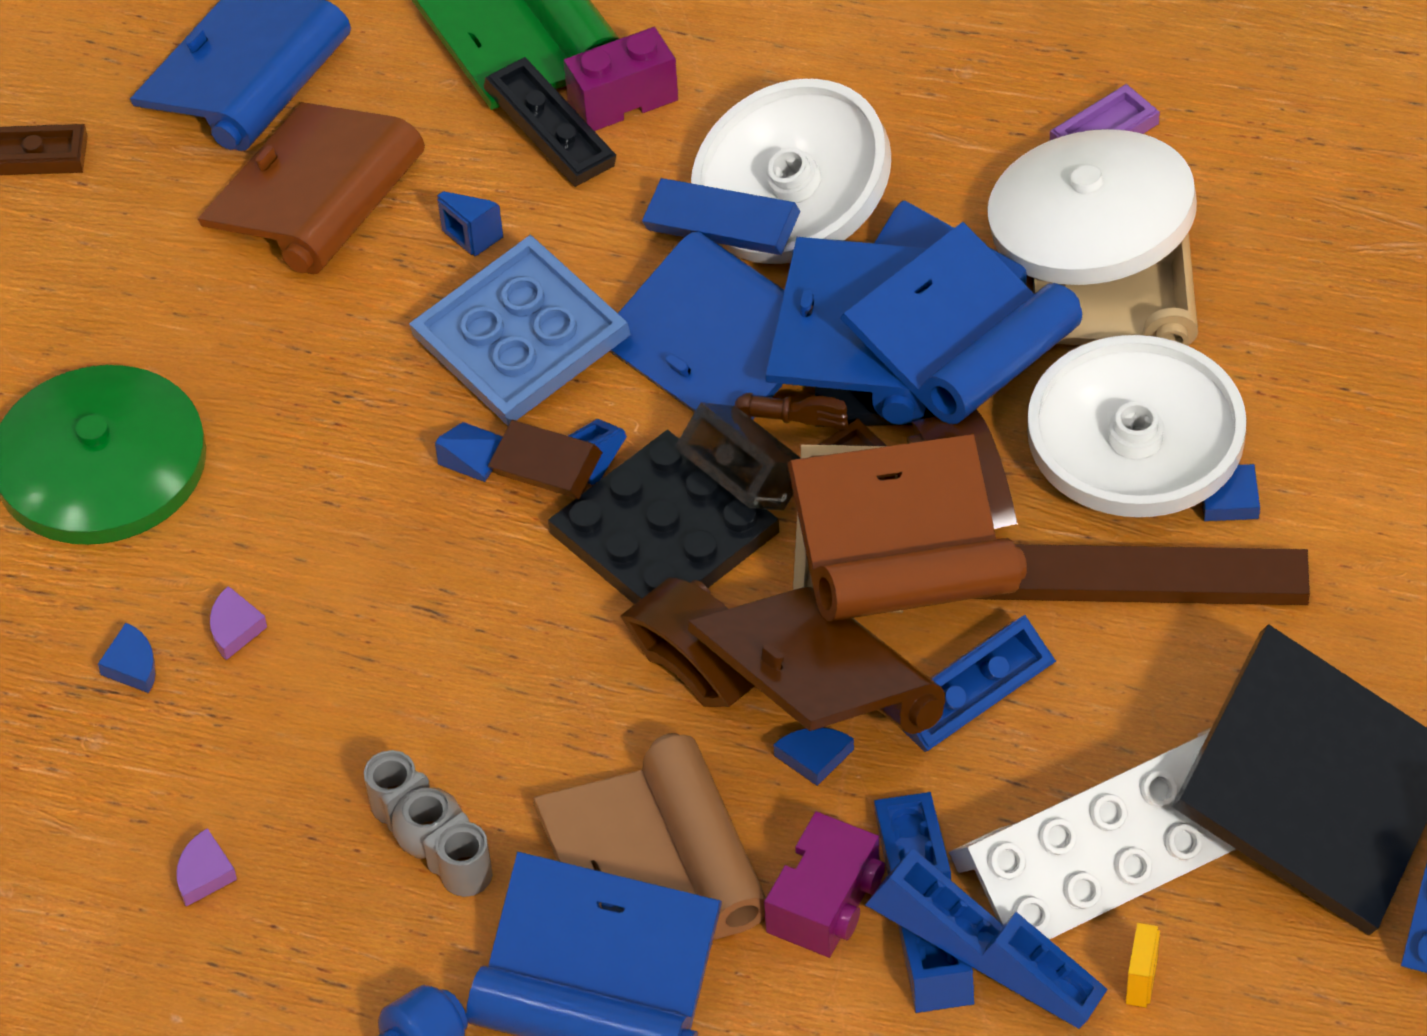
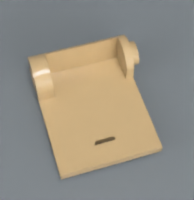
[1032,233,1198,346]

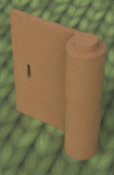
[533,733,766,940]

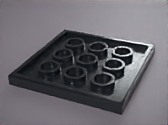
[1172,624,1427,935]

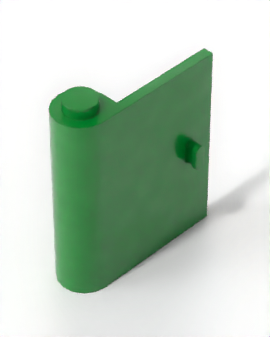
[412,0,620,110]

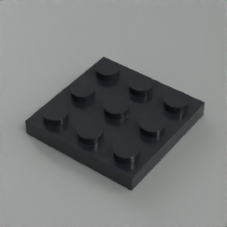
[548,429,779,604]

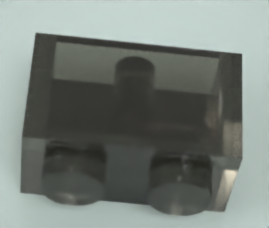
[674,402,800,510]

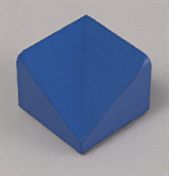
[437,191,503,257]

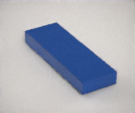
[642,178,801,255]

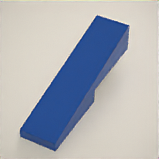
[874,792,974,1013]
[865,848,1108,1029]

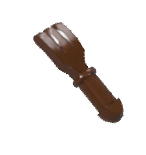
[734,393,848,430]

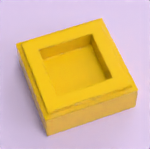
[1126,923,1160,1008]

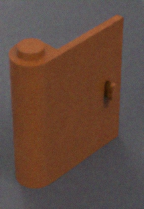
[198,102,425,274]
[787,434,1027,621]

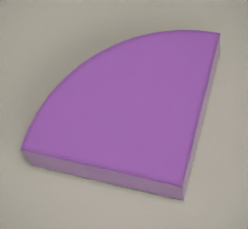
[210,586,267,660]
[177,828,237,907]

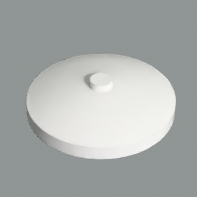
[691,79,891,264]
[988,129,1197,285]
[1027,335,1246,517]

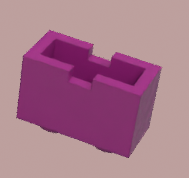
[563,26,678,131]
[764,811,885,958]

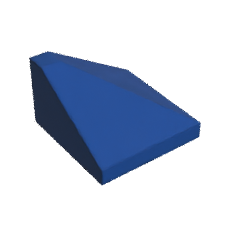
[568,419,627,485]
[435,422,503,482]

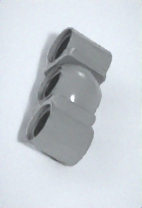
[364,750,493,897]

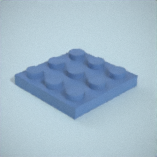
[409,234,631,426]

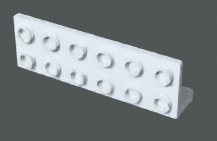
[949,727,1235,939]

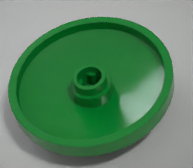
[0,365,206,545]

